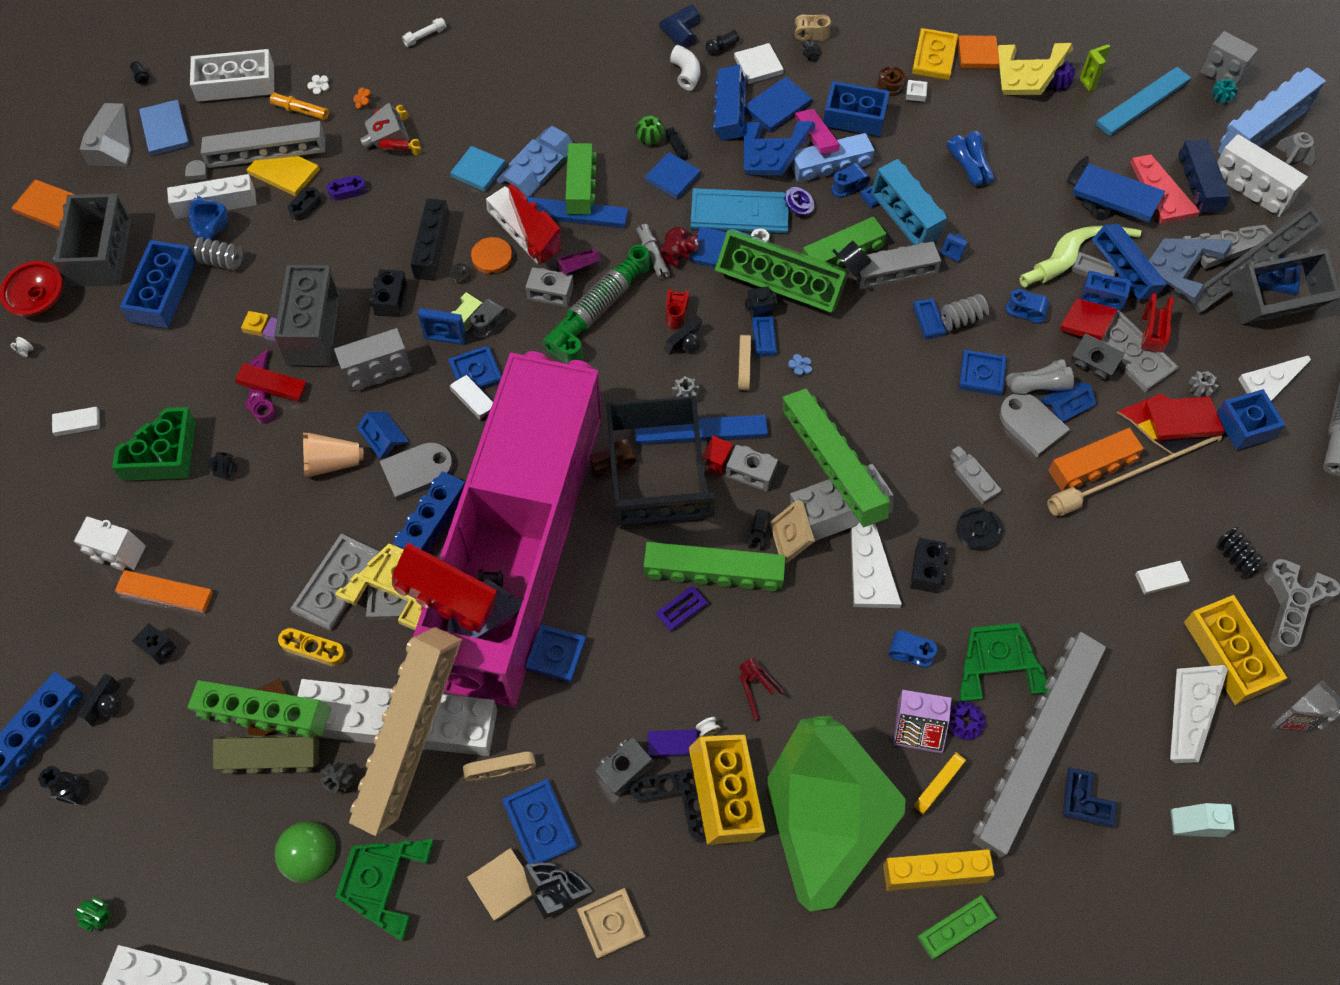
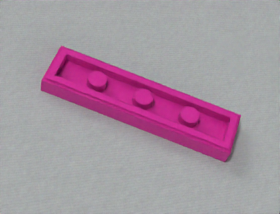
[795,109,840,155]

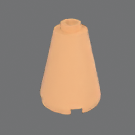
[303,433,364,477]

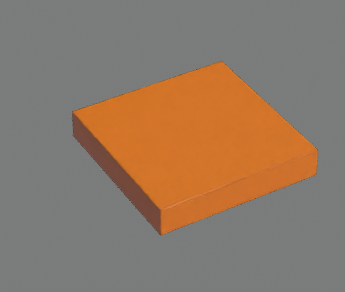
[957,36,1000,69]

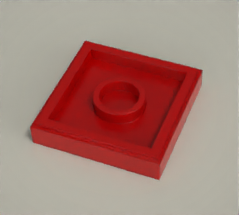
[1060,298,1118,341]

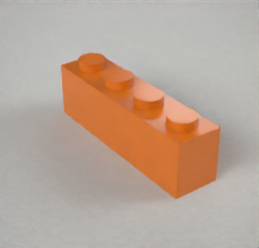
[1048,428,1144,491]

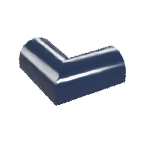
[659,5,700,48]
[1062,767,1117,828]

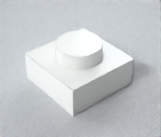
[906,80,927,102]

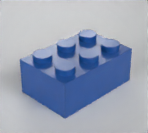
[823,81,890,136]

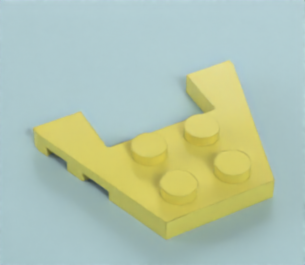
[998,43,1073,95]
[335,544,423,630]

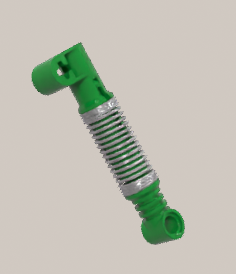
[541,245,651,364]

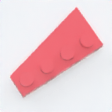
[1130,154,1200,224]

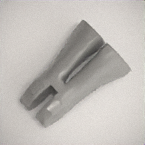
[1005,359,1074,394]

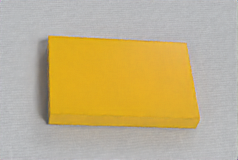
[912,28,958,80]
[246,156,320,197]

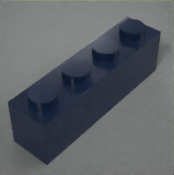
[1178,139,1230,212]

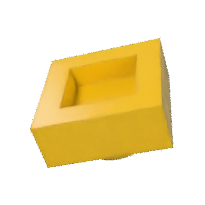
[241,311,270,337]

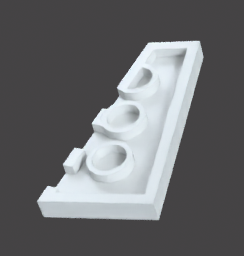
[851,523,902,608]
[1170,665,1228,763]

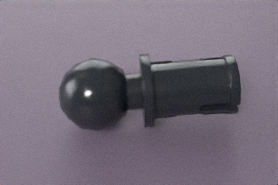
[705,30,739,55]

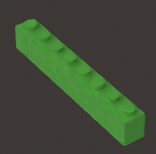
[782,389,891,528]

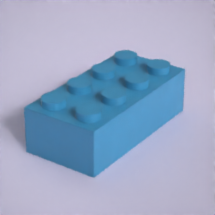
[871,159,947,245]

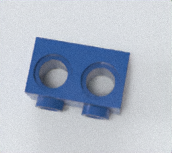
[1080,270,1131,312]

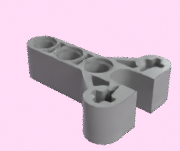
[1264,559,1340,656]

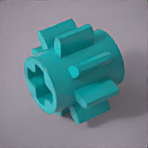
[1211,79,1238,103]

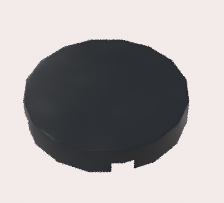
[956,507,1003,551]

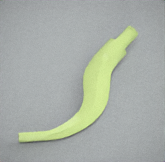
[1019,226,1141,288]

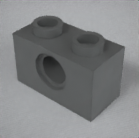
[1071,333,1125,380]
[595,737,656,797]

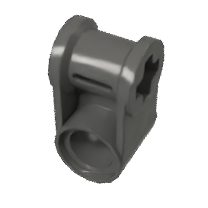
[470,298,508,339]

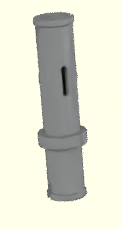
[636,224,670,280]

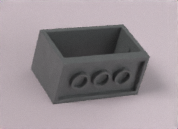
[53,193,131,287]
[1228,247,1340,325]
[274,265,340,366]

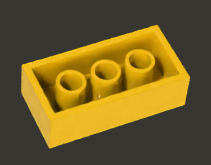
[1184,595,1287,705]
[689,735,765,845]

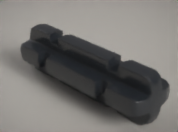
[666,127,688,160]

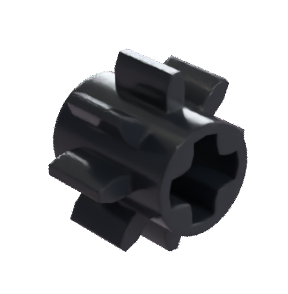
[208,452,238,478]

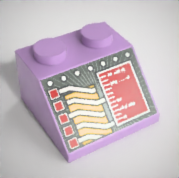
[893,690,951,754]

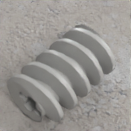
[194,237,243,271]
[941,294,989,331]

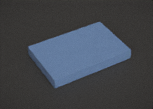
[139,100,190,156]

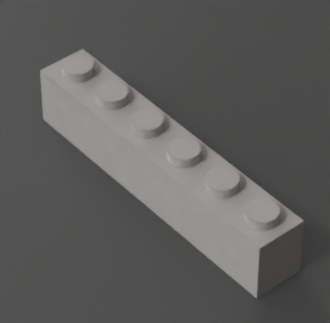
[201,121,325,168]

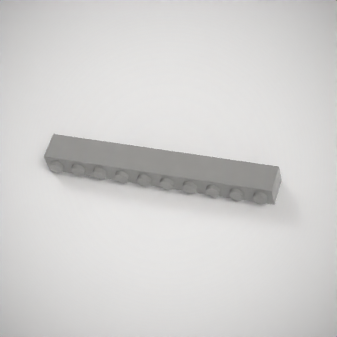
[972,632,1106,859]

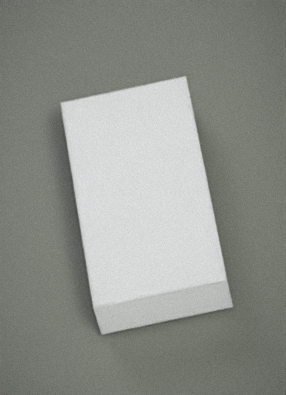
[52,407,100,437]
[1135,561,1190,595]

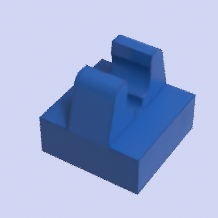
[941,233,968,262]

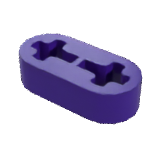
[327,176,366,201]

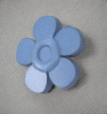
[788,354,812,376]

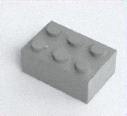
[334,328,412,393]

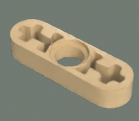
[738,335,751,391]
[463,752,536,781]

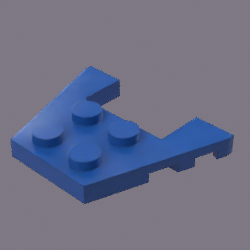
[744,121,816,175]

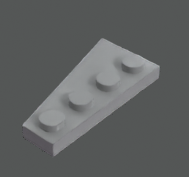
[1183,225,1273,269]

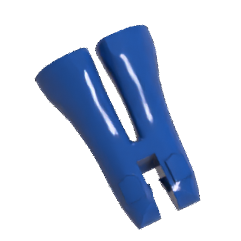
[946,131,994,187]

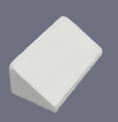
[450,375,493,420]

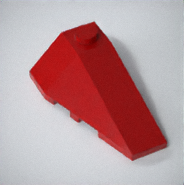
[508,184,561,264]

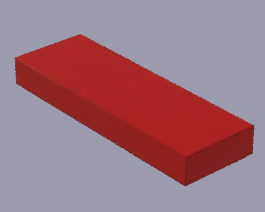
[235,363,306,402]

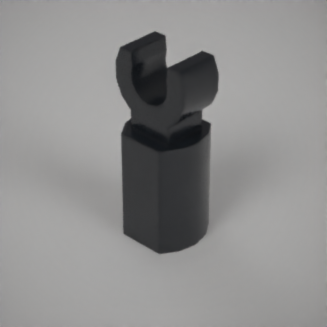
[747,509,771,551]

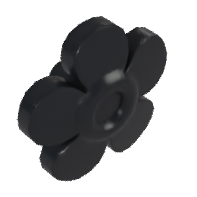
[803,40,821,62]

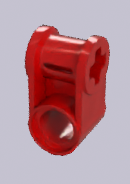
[666,289,690,329]

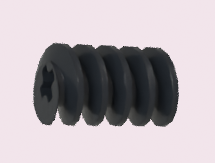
[1216,526,1268,579]

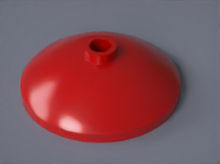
[0,261,63,317]

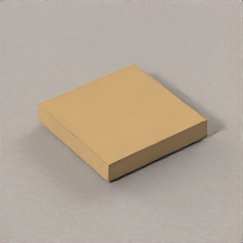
[769,500,815,563]
[467,848,533,922]
[577,888,645,960]

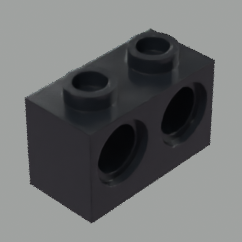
[369,269,407,317]
[910,538,950,593]

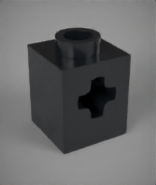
[132,623,177,665]

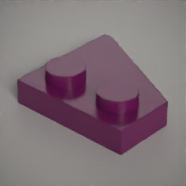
[555,248,600,274]

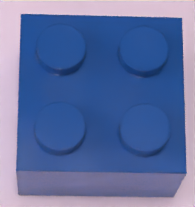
[1217,389,1286,450]

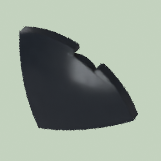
[524,863,593,919]

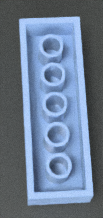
[1217,67,1326,154]

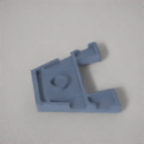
[1149,238,1233,303]

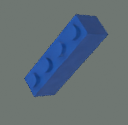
[713,64,746,141]
[1092,224,1167,300]

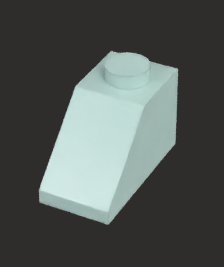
[1170,803,1235,837]

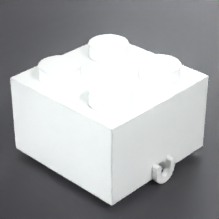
[74,517,146,571]

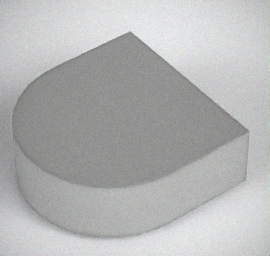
[185,160,208,181]

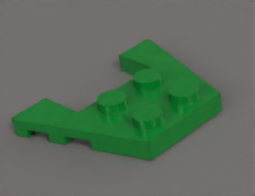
[959,623,1047,702]
[335,839,434,941]

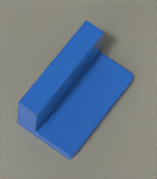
[1041,381,1096,422]
[357,412,409,458]

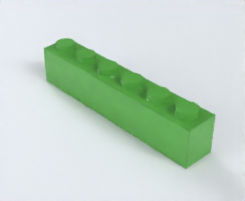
[644,542,785,591]

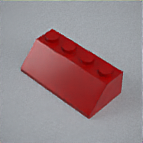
[392,543,497,633]

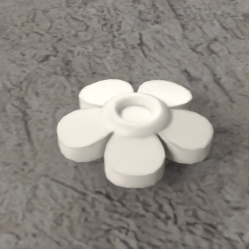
[307,75,329,95]

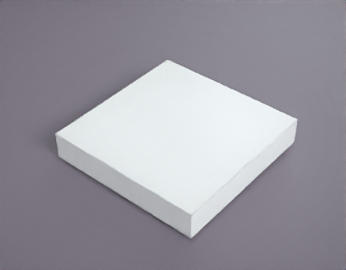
[734,43,784,84]

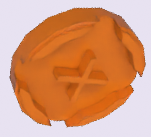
[471,237,512,274]

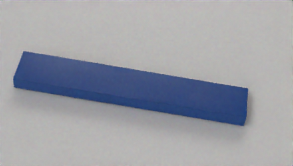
[526,197,628,228]
[635,415,768,445]

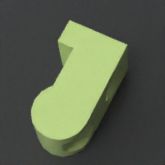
[451,292,482,332]

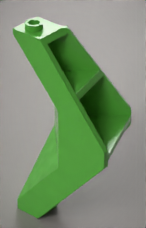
[767,715,905,911]

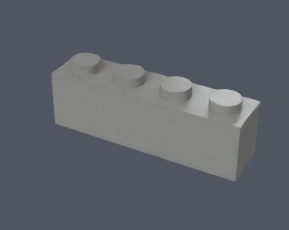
[854,242,941,289]

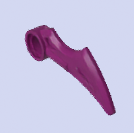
[245,349,276,424]

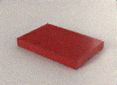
[1145,396,1224,440]

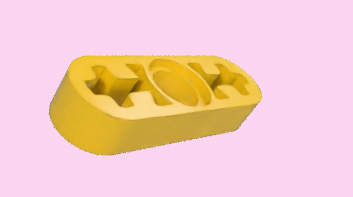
[278,628,346,666]
[913,752,966,814]

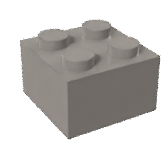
[1200,31,1258,87]

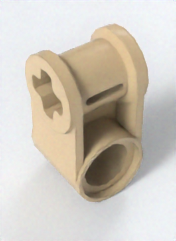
[795,14,831,41]

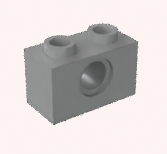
[525,267,574,307]
[726,445,778,492]

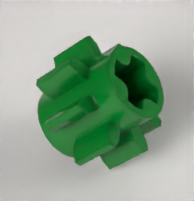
[76,897,111,932]

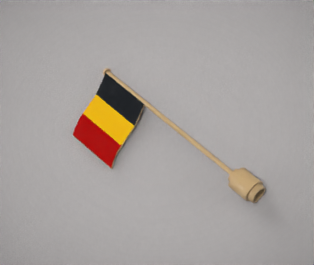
[1047,394,1222,516]

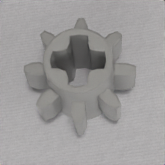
[1189,371,1219,397]
[672,376,699,399]

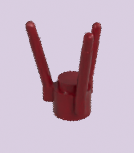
[738,658,784,721]

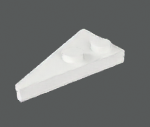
[1238,356,1311,401]

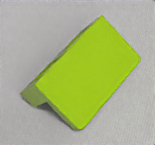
[1079,44,1111,92]

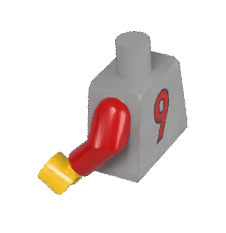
[360,103,421,155]

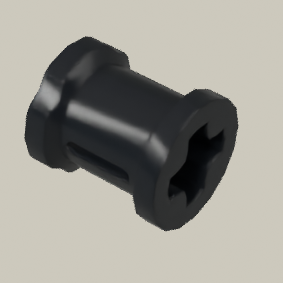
[477,569,504,588]

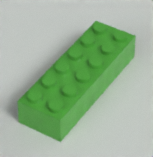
[715,229,849,313]

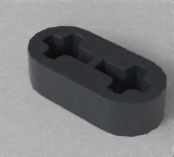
[288,187,321,221]

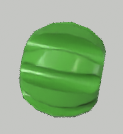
[635,115,665,146]

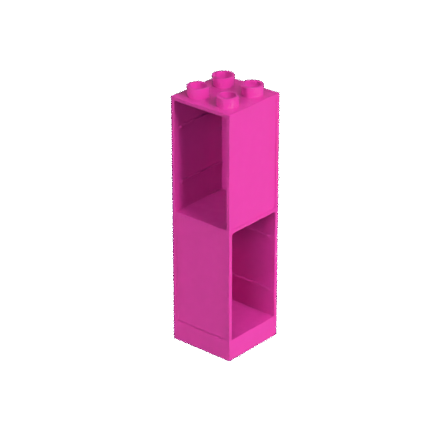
[407,351,602,708]

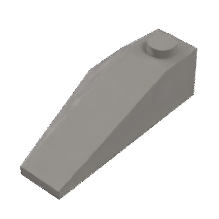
[79,103,131,167]

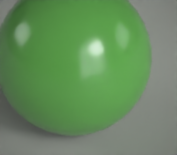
[274,821,336,883]

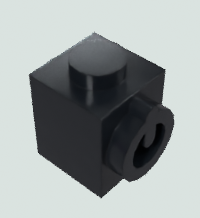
[745,286,777,320]

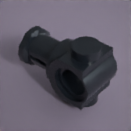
[38,766,90,805]

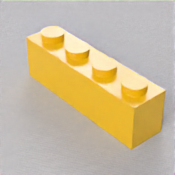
[883,850,994,891]

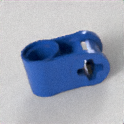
[831,163,870,198]
[1005,289,1049,323]
[888,630,937,668]

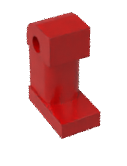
[1141,294,1174,352]

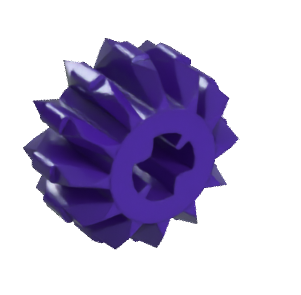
[1048,59,1075,91]

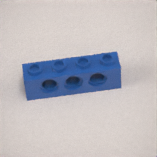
[393,471,466,553]

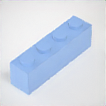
[790,133,874,182]

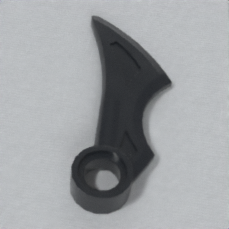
[1067,156,1112,220]

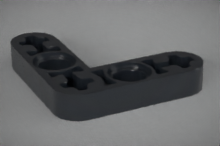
[630,769,706,843]

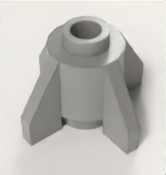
[1276,132,1316,167]

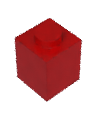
[702,436,733,476]

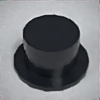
[832,240,872,281]

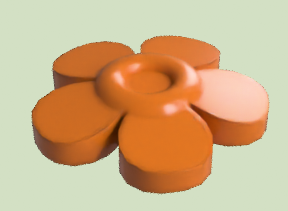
[353,87,371,109]

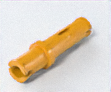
[270,92,329,121]

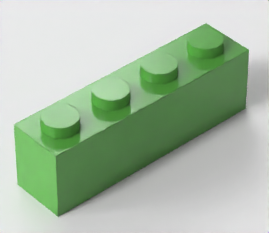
[566,143,596,214]
[802,216,887,267]

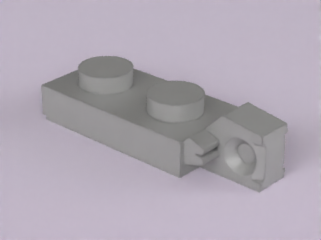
[950,446,1002,504]

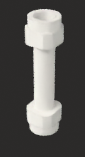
[402,18,447,47]

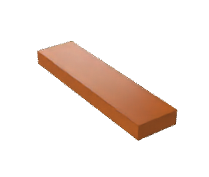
[115,570,213,613]

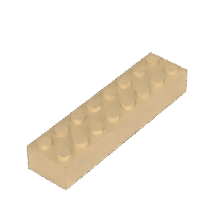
[349,627,462,836]

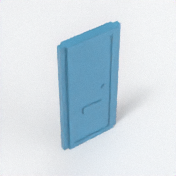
[690,188,789,233]

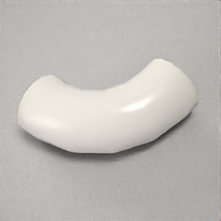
[670,45,701,91]

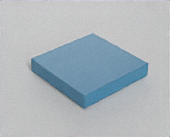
[450,146,505,192]

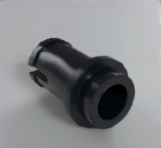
[130,61,150,85]

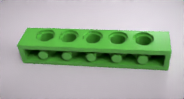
[187,680,332,738]

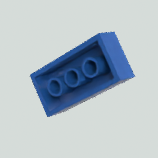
[120,240,197,328]

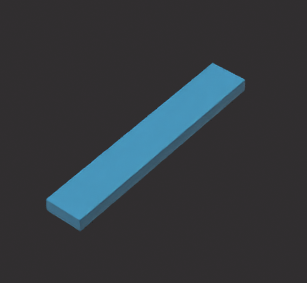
[1096,67,1191,137]

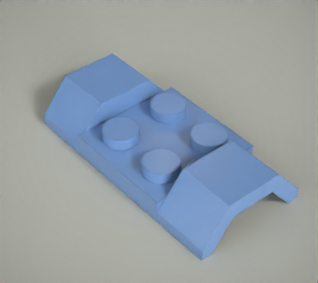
[497,126,573,197]

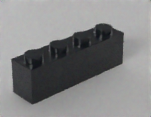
[410,198,450,281]

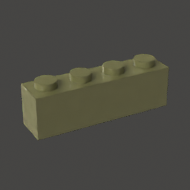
[213,735,319,773]

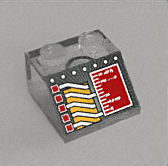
[1271,680,1340,733]

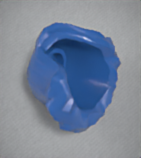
[188,196,228,240]

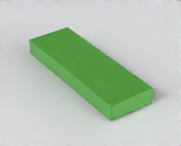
[917,895,997,960]

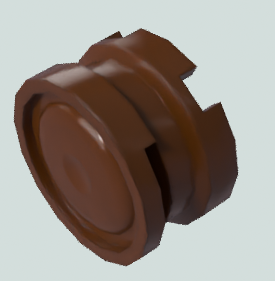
[877,66,906,96]

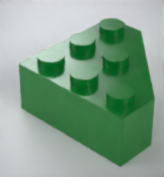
[112,407,196,481]

